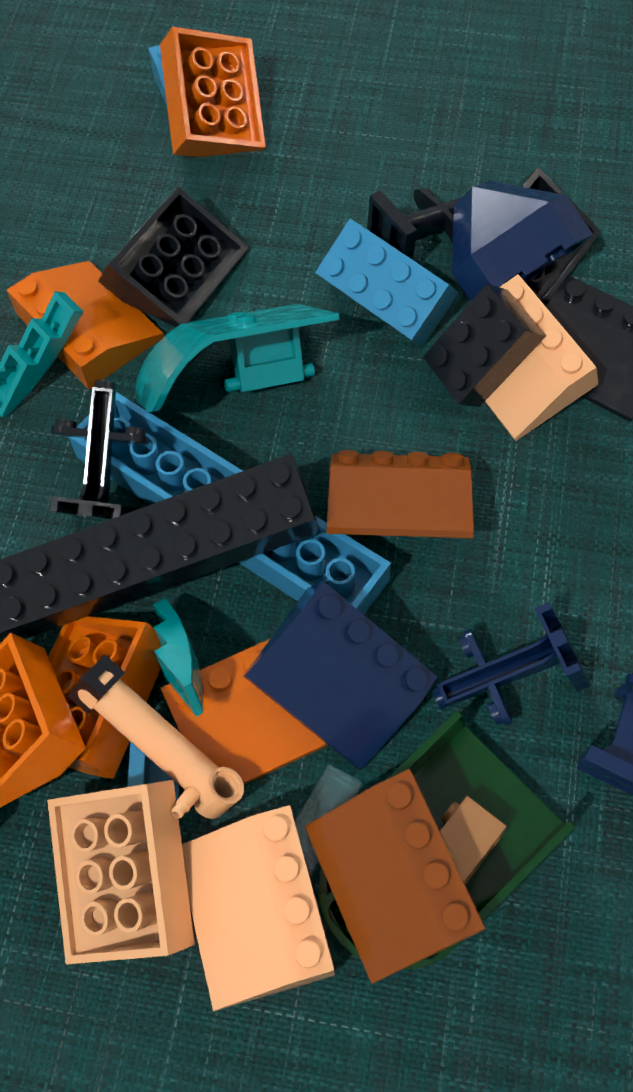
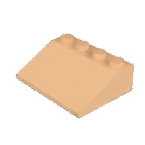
[485,274,599,441]
[47,780,195,964]
[182,805,335,1011]

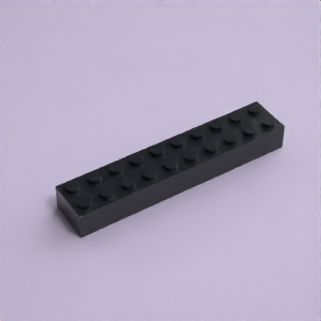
[0,453,321,643]

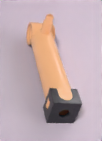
[67,654,244,819]

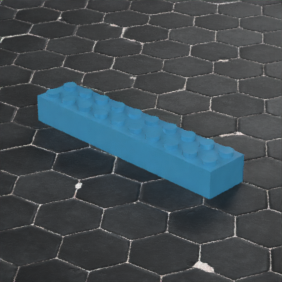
[68,392,391,614]

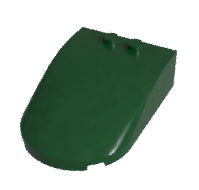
[318,710,575,970]

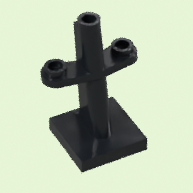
[367,188,462,260]
[50,380,149,519]

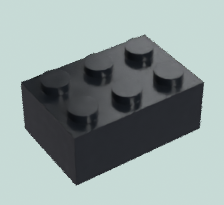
[423,284,546,407]

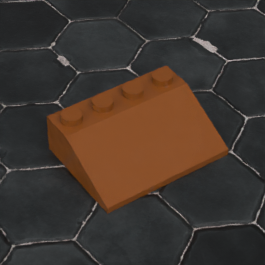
[326,450,474,538]
[304,769,487,984]

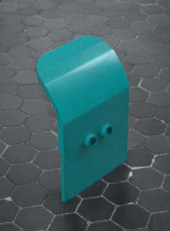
[135,304,339,412]

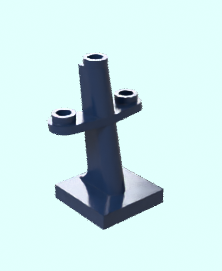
[432,602,591,726]
[576,673,633,796]

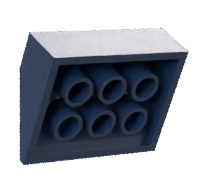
[243,581,438,770]

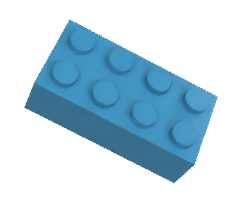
[315,218,459,346]

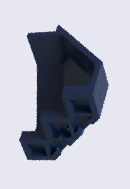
[452,181,593,301]

